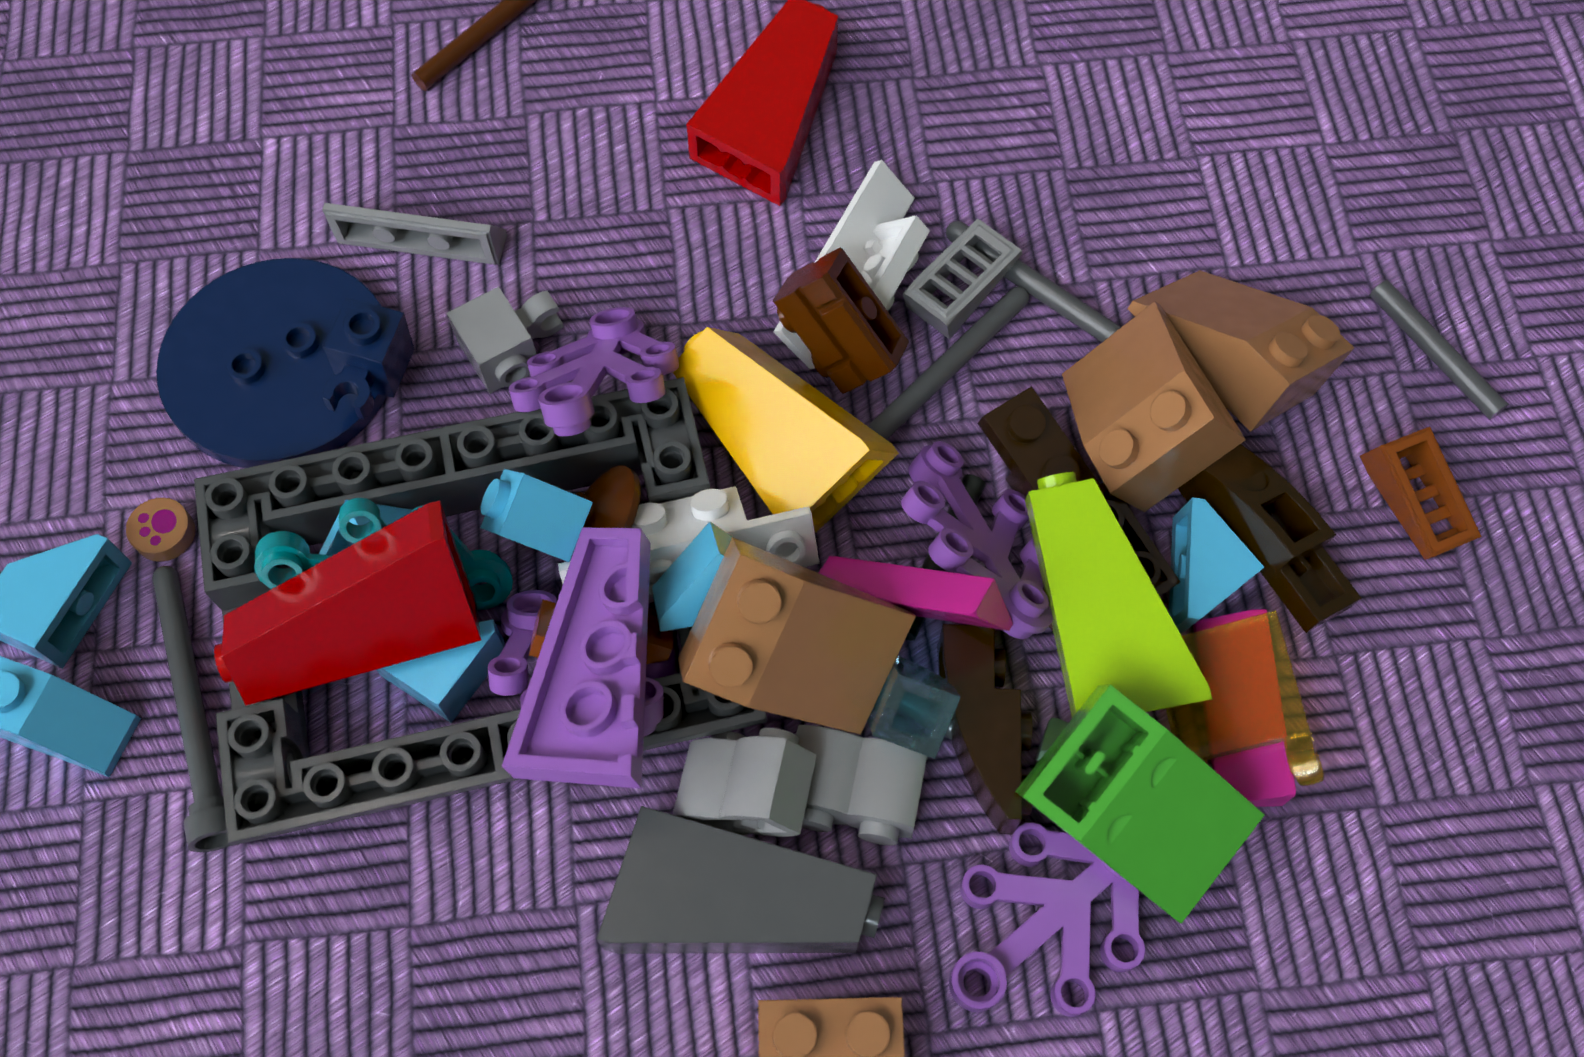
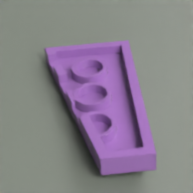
[502,527,651,789]

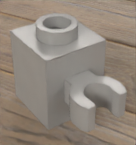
[446,286,564,394]

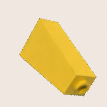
[672,327,899,533]

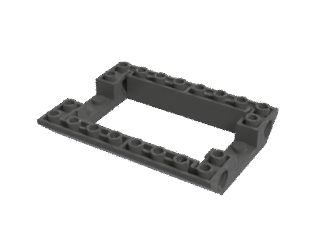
[194,377,767,846]

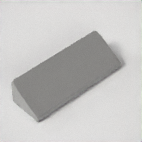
[322,203,507,265]

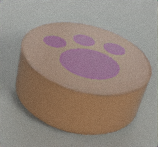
[126,498,195,562]

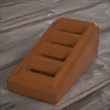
[1360,426,1482,560]

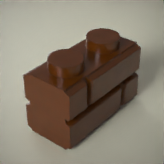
[773,247,909,394]

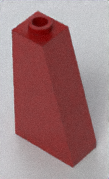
[686,0,838,206]
[214,500,481,705]

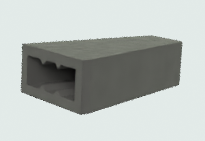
[597,806,885,954]

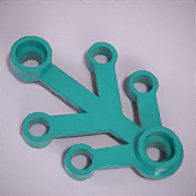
[254,498,513,610]

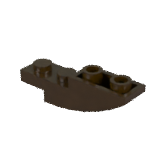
[978,386,1180,596]
[1178,444,1362,633]
[937,566,1032,835]

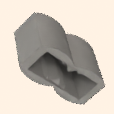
[796,725,928,846]
[672,728,817,837]

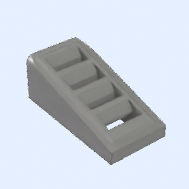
[903,219,1022,340]

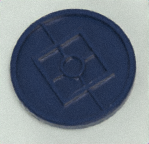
[156,258,387,468]

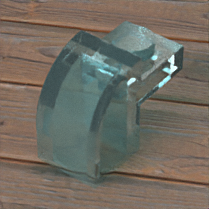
[867,656,961,759]

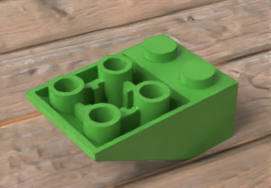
[1015,685,1265,924]

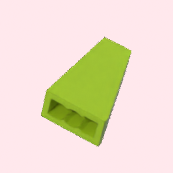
[1025,472,1212,718]

